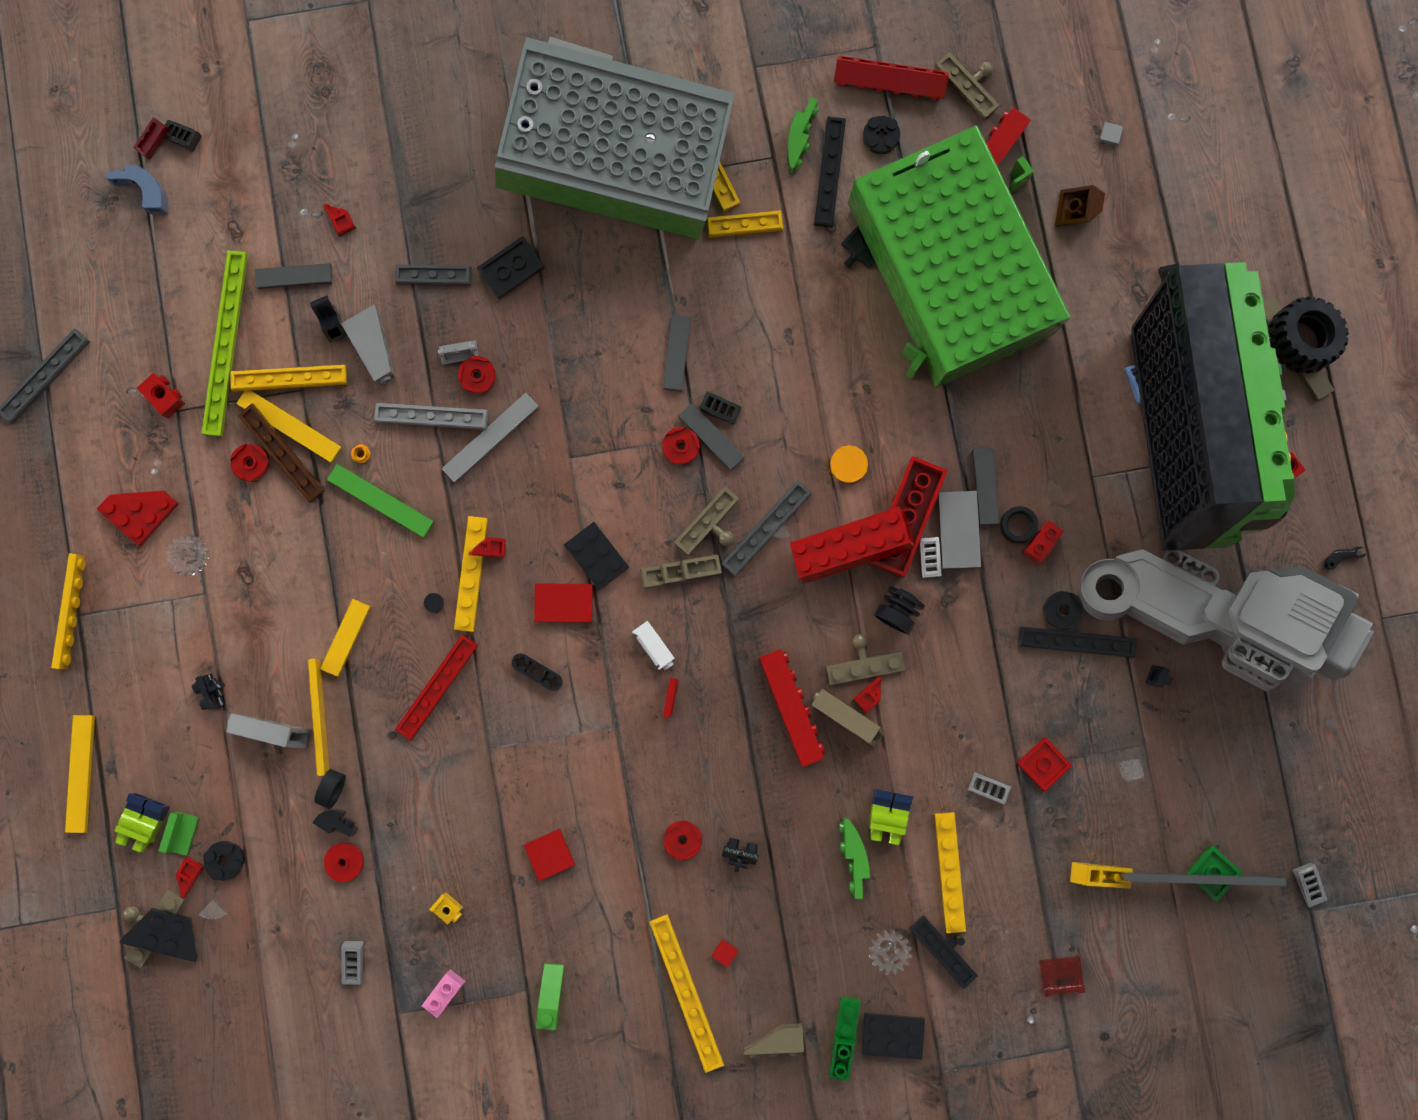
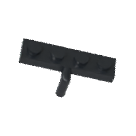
[909,915,978,989]

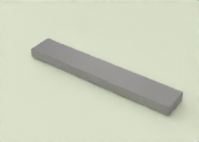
[442,393,539,483]
[374,403,489,430]

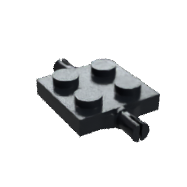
[841,226,875,269]

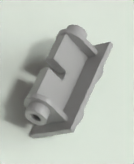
[438,340,479,365]

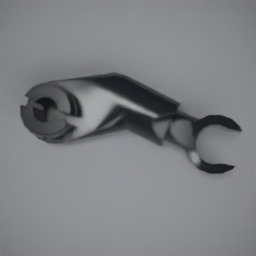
[1324,546,1366,570]

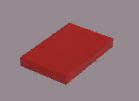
[534,583,593,623]

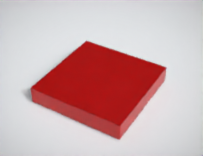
[662,678,679,718]
[1017,737,1072,792]
[524,828,575,881]

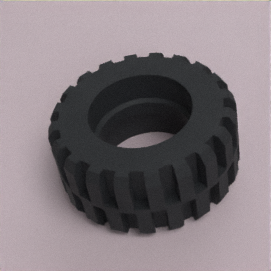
[1268,296,1349,374]

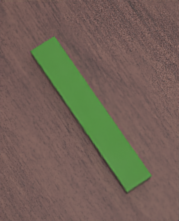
[327,464,435,538]

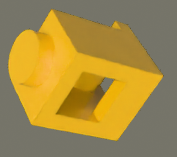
[429,892,463,925]

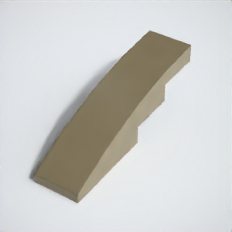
[640,555,722,588]

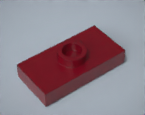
[133,117,170,160]

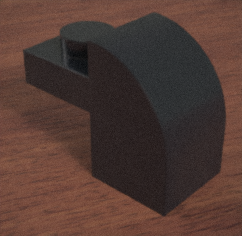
[310,295,347,343]

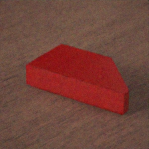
[323,203,356,236]
[469,537,506,558]
[853,675,881,714]
[175,856,204,898]

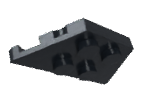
[119,908,198,962]

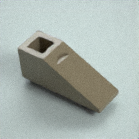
[744,1023,804,1058]

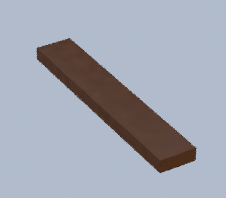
[238,403,326,503]

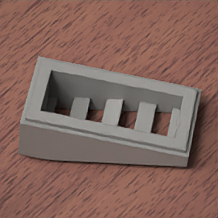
[968,772,1012,805]
[1292,863,1327,908]
[341,941,364,985]

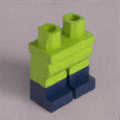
[868,789,913,845]
[114,793,170,852]

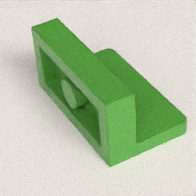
[1009,156,1034,195]
[901,343,927,379]
[158,811,199,855]

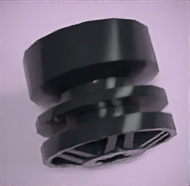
[874,586,925,635]

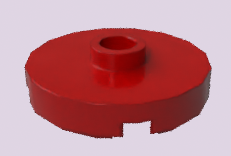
[458,356,496,394]
[662,427,700,465]
[230,444,270,482]
[663,821,702,860]
[324,842,364,882]

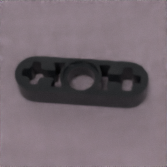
[512,653,563,691]

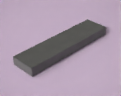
[255,263,332,289]
[395,264,472,286]
[663,315,691,391]
[678,403,744,471]
[973,448,999,525]

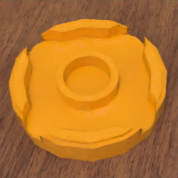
[830,445,868,484]

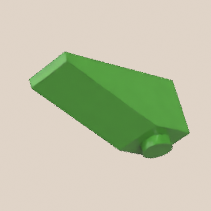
[536,963,564,1030]

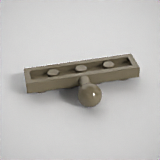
[935,52,999,120]
[674,486,739,556]
[826,634,905,685]
[123,889,186,968]

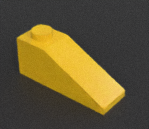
[1070,862,1133,889]

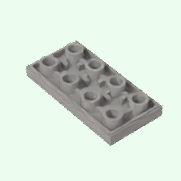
[938,491,981,569]

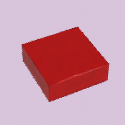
[711,939,739,968]

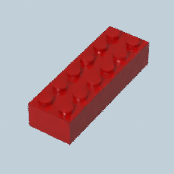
[867,456,948,579]
[790,506,915,583]

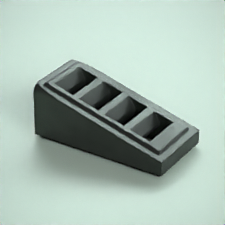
[164,120,202,152]
[700,391,742,425]

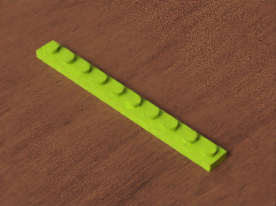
[201,250,248,437]

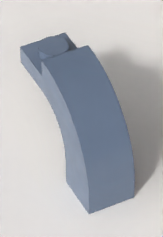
[106,164,168,214]

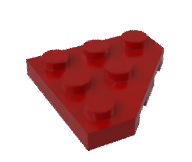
[97,490,179,547]

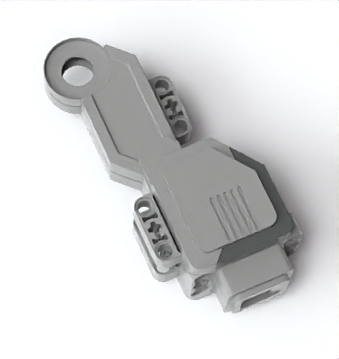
[1079,549,1374,691]

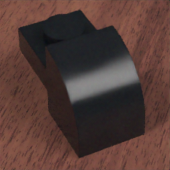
[313,809,359,837]

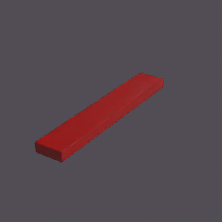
[395,634,479,741]

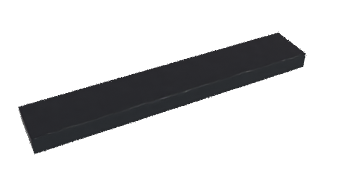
[814,116,846,227]
[1018,627,1137,658]

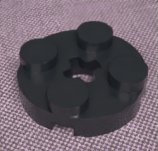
[863,116,900,154]
[1043,591,1083,630]
[203,841,245,881]

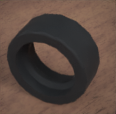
[999,506,1038,544]
[314,769,346,809]

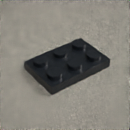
[477,236,545,299]
[564,522,629,590]
[862,1013,925,1060]

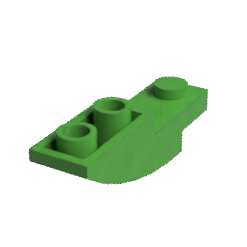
[787,97,819,175]
[839,817,870,899]

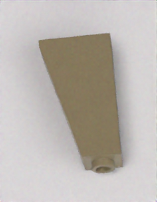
[812,689,885,749]

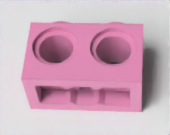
[422,969,466,1018]

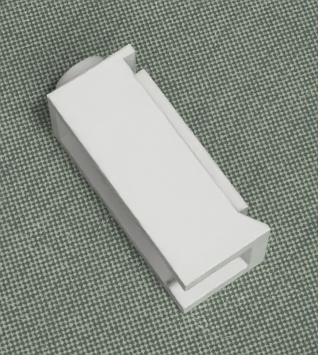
[632,621,675,671]

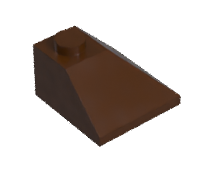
[1055,185,1105,227]

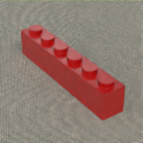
[834,55,949,101]
[985,107,1031,166]
[759,649,826,767]

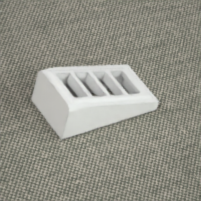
[918,537,942,578]

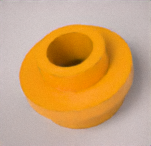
[351,444,371,464]

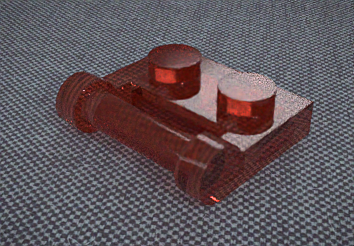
[1039,956,1085,997]

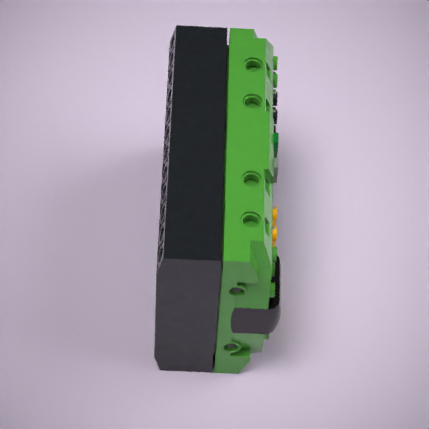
[1131,262,1295,551]

